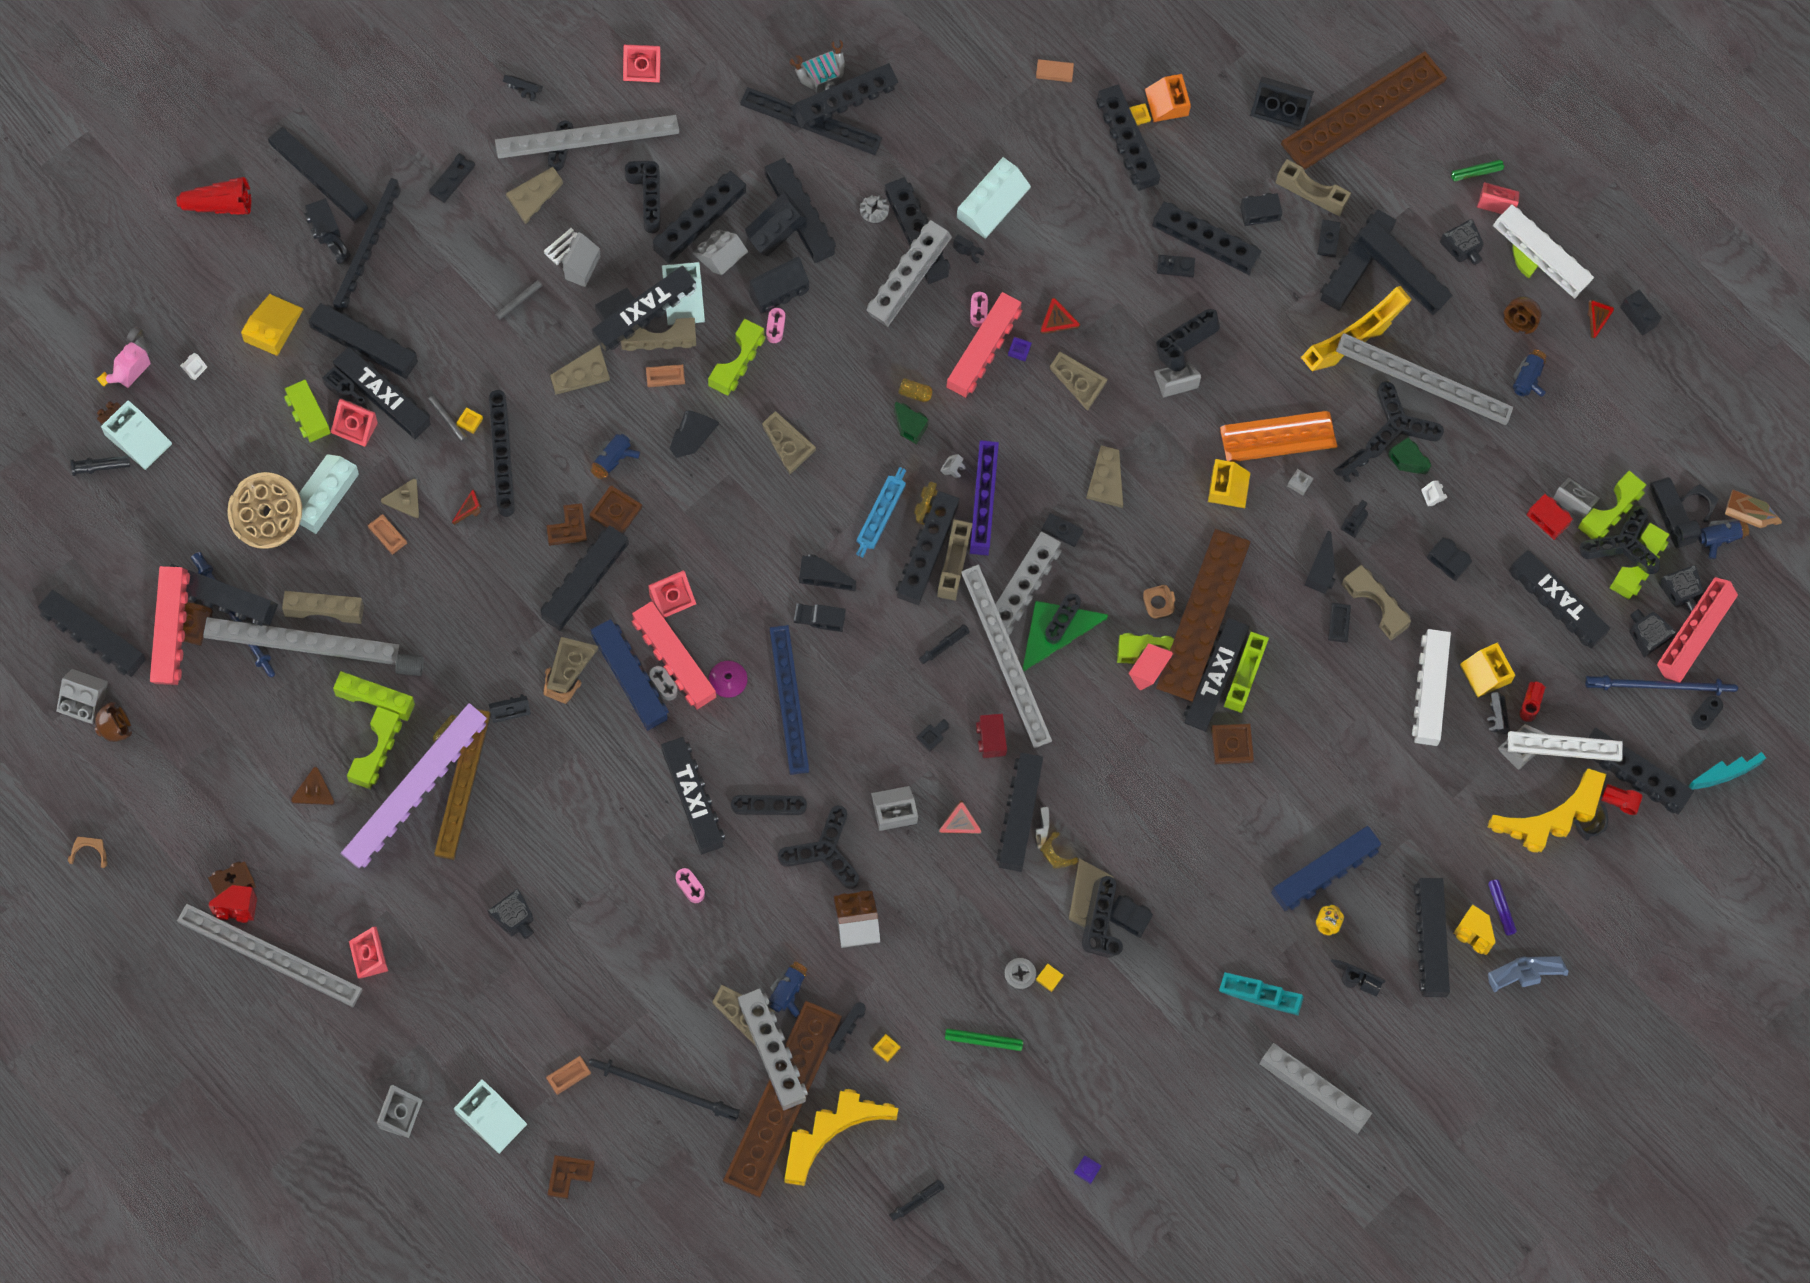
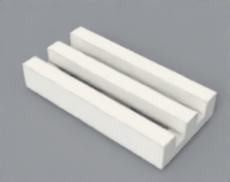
[544,228,577,265]

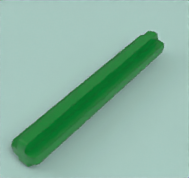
[945,1029,1023,1051]

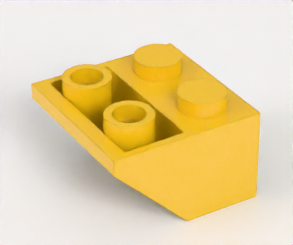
[1208,459,1250,508]
[1460,642,1516,698]
[1453,904,1495,955]

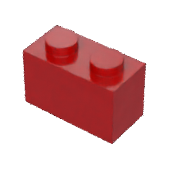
[1526,494,1573,540]

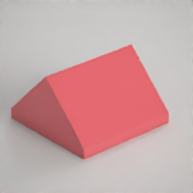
[623,44,661,82]
[1477,182,1519,214]
[331,399,378,447]
[648,570,696,618]
[1129,644,1173,690]
[349,927,388,978]

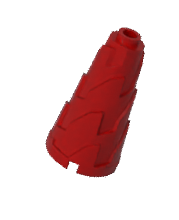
[176,177,252,215]

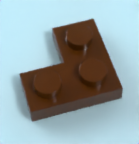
[546,503,587,546]
[547,1155,595,1199]

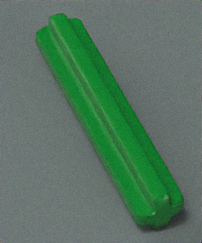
[1451,160,1504,181]

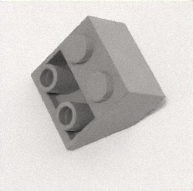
[693,229,748,275]
[562,232,601,287]
[56,669,108,724]
[871,786,918,831]

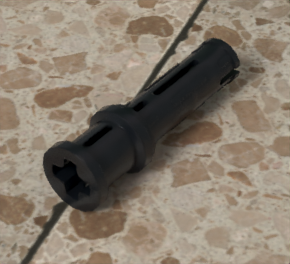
[71,455,130,476]

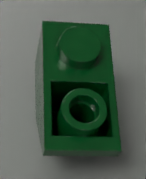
[894,402,929,445]
[1388,437,1431,475]

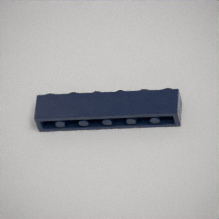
[591,619,669,731]
[1271,826,1382,911]

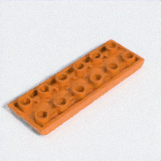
[1220,411,1337,462]

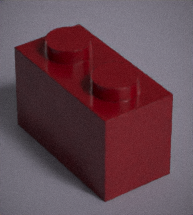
[976,714,1007,758]

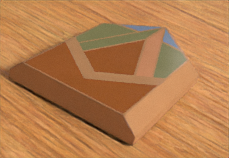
[1725,490,1782,528]

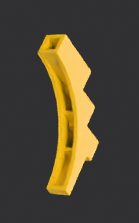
[1301,286,1412,371]
[1488,768,1606,852]
[785,1089,898,1186]

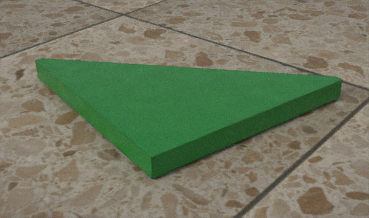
[1023,601,1108,671]

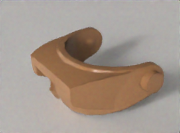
[544,667,582,704]
[68,837,107,868]

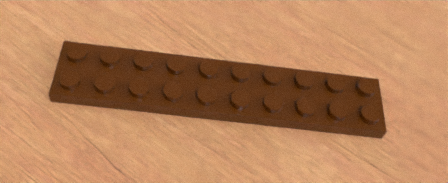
[1281,51,1447,170]
[1156,529,1251,702]
[723,1001,842,1198]

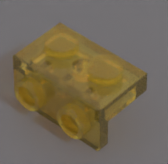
[914,482,941,528]

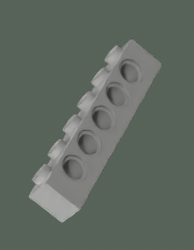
[866,220,952,327]
[983,531,1062,636]
[738,989,808,1111]

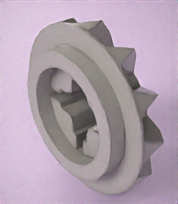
[860,195,889,223]
[1005,958,1036,990]

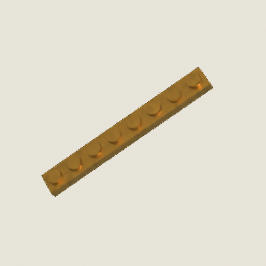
[434,709,491,860]

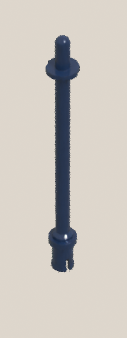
[191,552,275,677]
[1585,675,1738,696]

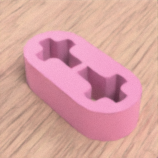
[970,292,988,327]
[766,308,785,343]
[676,868,705,903]

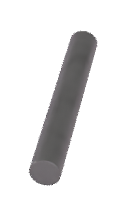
[495,280,542,320]
[428,396,467,442]

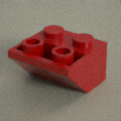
[209,885,257,923]

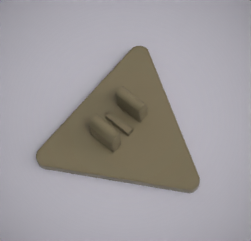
[381,479,419,518]

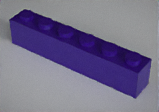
[970,440,999,555]

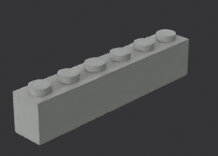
[1259,1043,1372,1134]

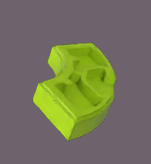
[1512,244,1538,278]

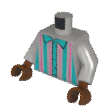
[790,40,845,93]

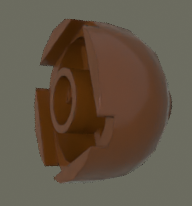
[1503,297,1542,334]
[95,702,132,742]

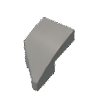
[1035,807,1049,849]

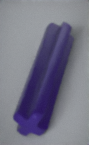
[1488,879,1517,936]

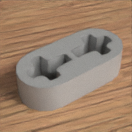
[650,666,678,700]

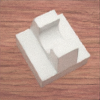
[180,353,207,380]
[1421,480,1447,506]

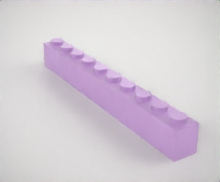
[340,703,487,869]

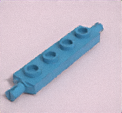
[856,467,906,558]

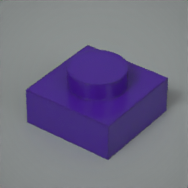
[1008,337,1032,361]
[1074,1155,1102,1184]

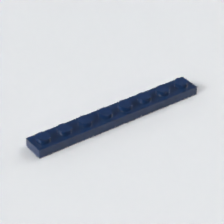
[770,625,809,775]

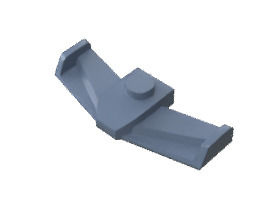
[1488,956,1569,992]

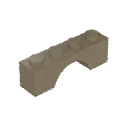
[1276,159,1351,217]
[621,318,696,351]
[937,519,973,601]
[1341,565,1411,641]
[282,591,364,624]

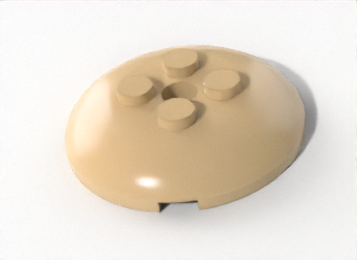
[228,472,302,549]

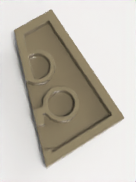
[506,167,563,224]
[550,345,610,395]
[1050,352,1108,411]
[762,411,816,475]
[1086,445,1123,508]
[547,637,598,693]
[1069,858,1114,928]
[713,985,775,1046]

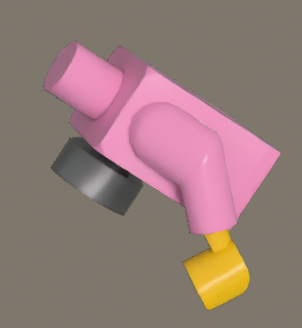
[96,326,151,388]

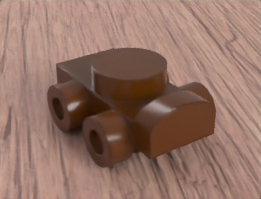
[97,401,121,425]

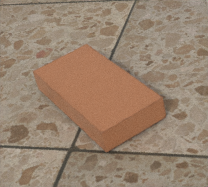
[1036,59,1074,82]
[646,364,685,387]
[368,514,407,555]
[546,1056,591,1095]

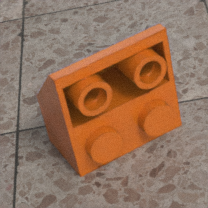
[1145,74,1191,122]

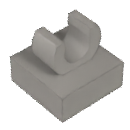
[940,454,966,478]
[1287,469,1313,495]

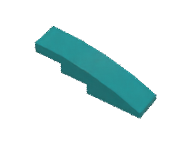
[1688,752,1766,790]
[1219,972,1304,1015]

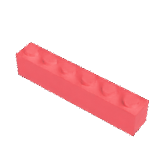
[947,292,1022,398]
[150,566,190,685]
[1657,577,1738,682]
[632,601,716,710]

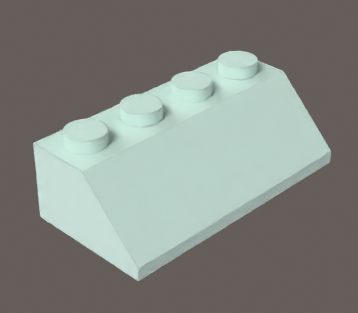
[957,157,1031,239]
[299,454,359,534]

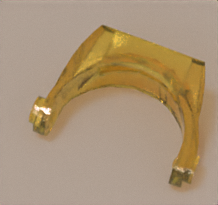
[1040,832,1079,869]

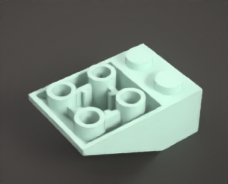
[662,262,705,326]
[101,401,172,470]
[454,1080,527,1154]

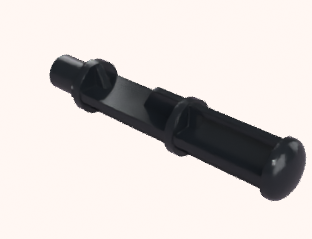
[919,624,970,664]
[889,1180,944,1221]

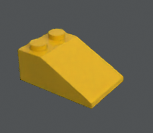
[241,294,303,356]

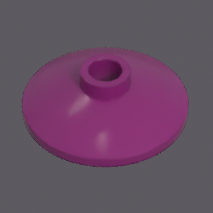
[709,661,747,698]

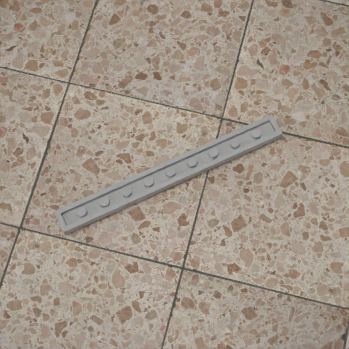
[495,115,679,158]
[1336,333,1513,425]
[961,564,1052,749]
[203,617,400,665]
[177,904,363,1007]

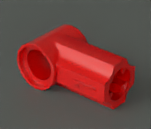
[1519,681,1546,722]
[1601,784,1643,815]

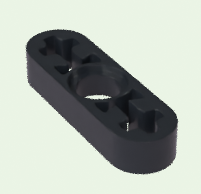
[548,120,573,171]
[1045,593,1081,644]

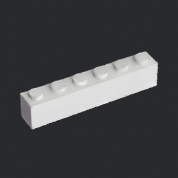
[1493,205,1594,299]
[1412,629,1451,746]

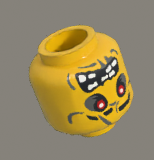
[1316,905,1344,935]

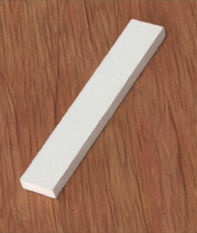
[1508,731,1622,761]

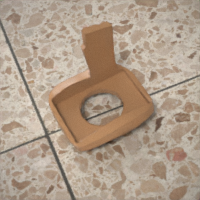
[1143,585,1175,619]

